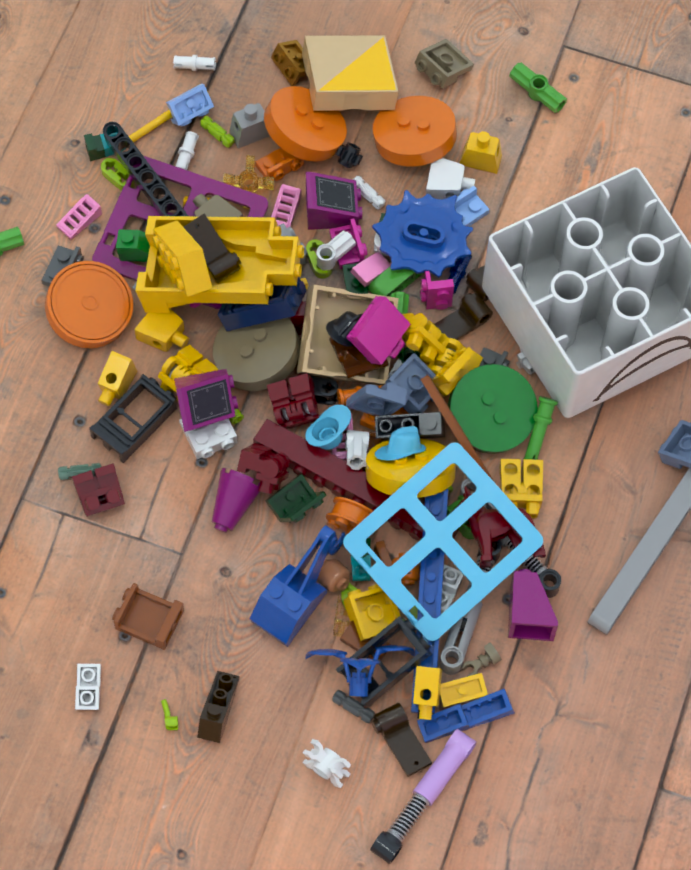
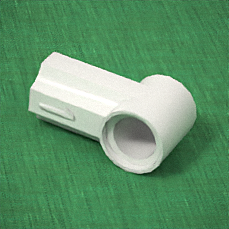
[316,230,356,271]
[345,430,369,470]

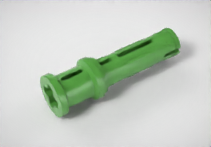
[523,396,558,460]

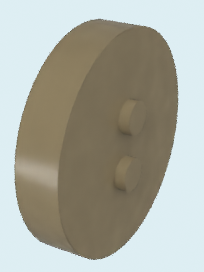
[213,317,301,391]

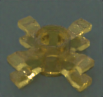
[223,155,274,208]

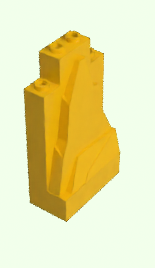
[135,216,304,313]

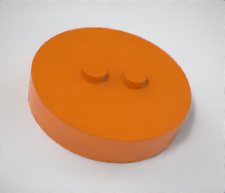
[264,86,347,162]
[373,96,457,167]
[45,261,133,348]

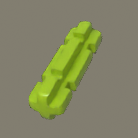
[200,116,235,148]

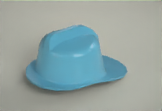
[305,404,351,450]
[375,426,426,461]

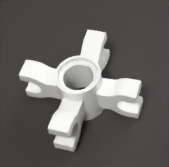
[302,739,351,788]

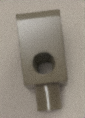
[193,194,243,217]

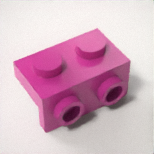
[329,219,367,269]
[420,271,454,310]

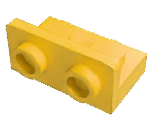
[432,347,475,396]

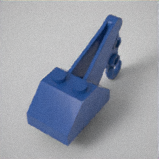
[250,525,346,647]

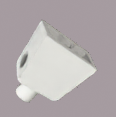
[426,158,475,200]

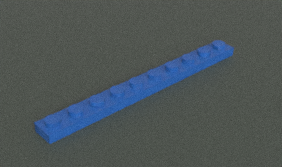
[411,489,449,714]

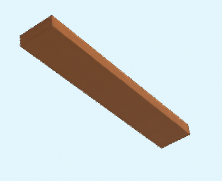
[420,374,496,484]

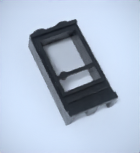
[89,374,177,463]
[336,616,433,707]

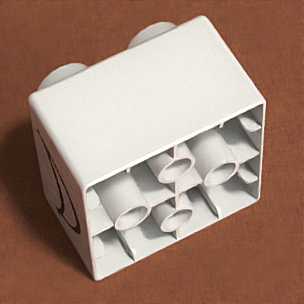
[482,167,691,418]

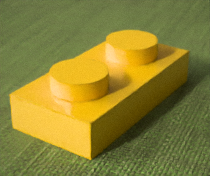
[439,673,488,707]

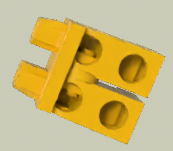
[499,459,543,519]

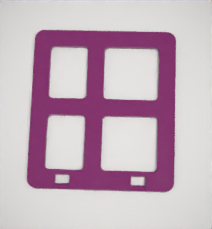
[92,156,268,309]

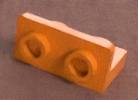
[255,147,304,184]

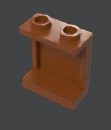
[112,583,184,650]

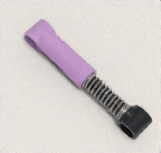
[370,729,477,864]

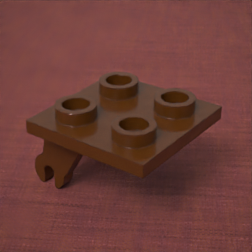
[329,337,389,378]

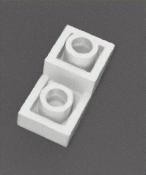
[441,564,464,614]
[75,664,101,710]

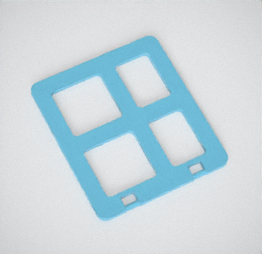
[343,443,543,641]

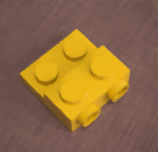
[343,584,401,641]

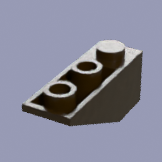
[197,671,240,743]

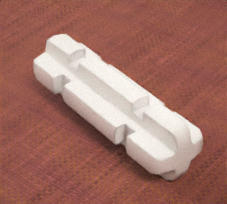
[353,176,386,210]

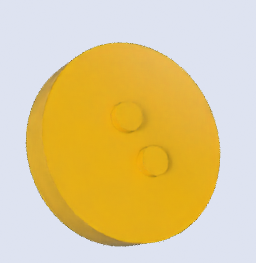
[366,438,456,498]

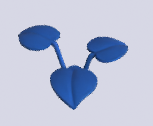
[305,645,415,697]

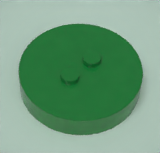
[448,364,538,454]

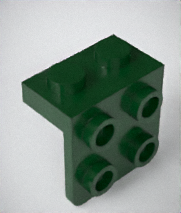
[265,474,326,523]

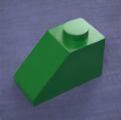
[116,229,150,262]

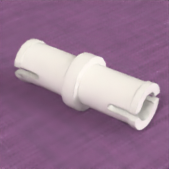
[173,55,216,71]
[176,131,199,170]

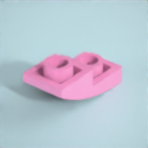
[351,252,391,287]

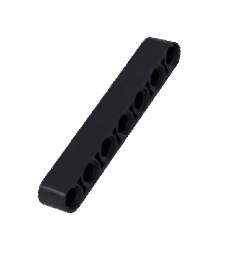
[103,122,188,216]

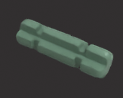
[58,463,102,480]

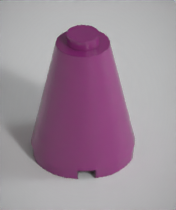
[212,468,260,533]

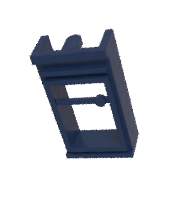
[217,277,306,332]

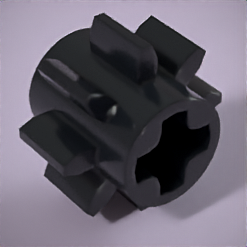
[336,142,363,168]

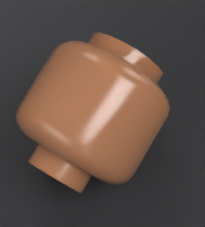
[317,559,350,593]

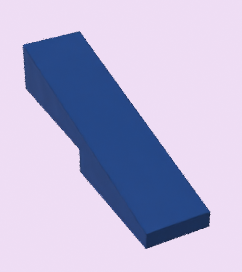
[417,689,515,743]

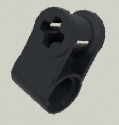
[309,375,338,405]

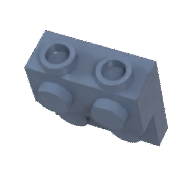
[385,353,441,414]
[346,382,408,416]
[658,420,691,469]

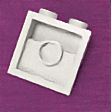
[179,419,237,459]

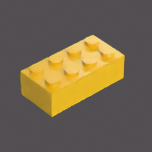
[152,221,212,297]

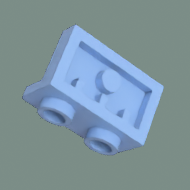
[166,84,214,126]
[455,186,490,227]

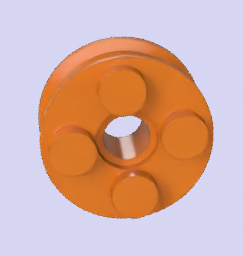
[326,497,373,538]

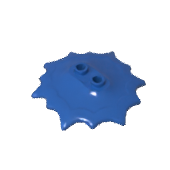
[372,190,473,278]

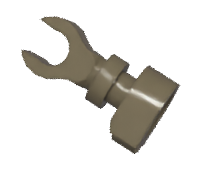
[462,643,502,677]

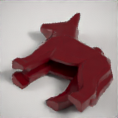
[451,486,546,568]

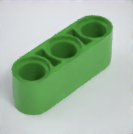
[368,267,424,297]

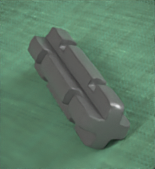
[332,690,375,723]

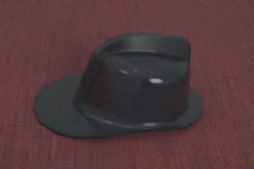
[326,311,363,347]

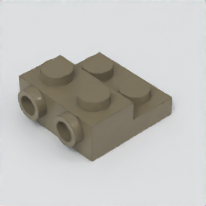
[415,39,474,89]

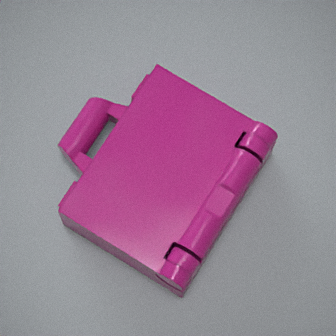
[346,296,411,365]

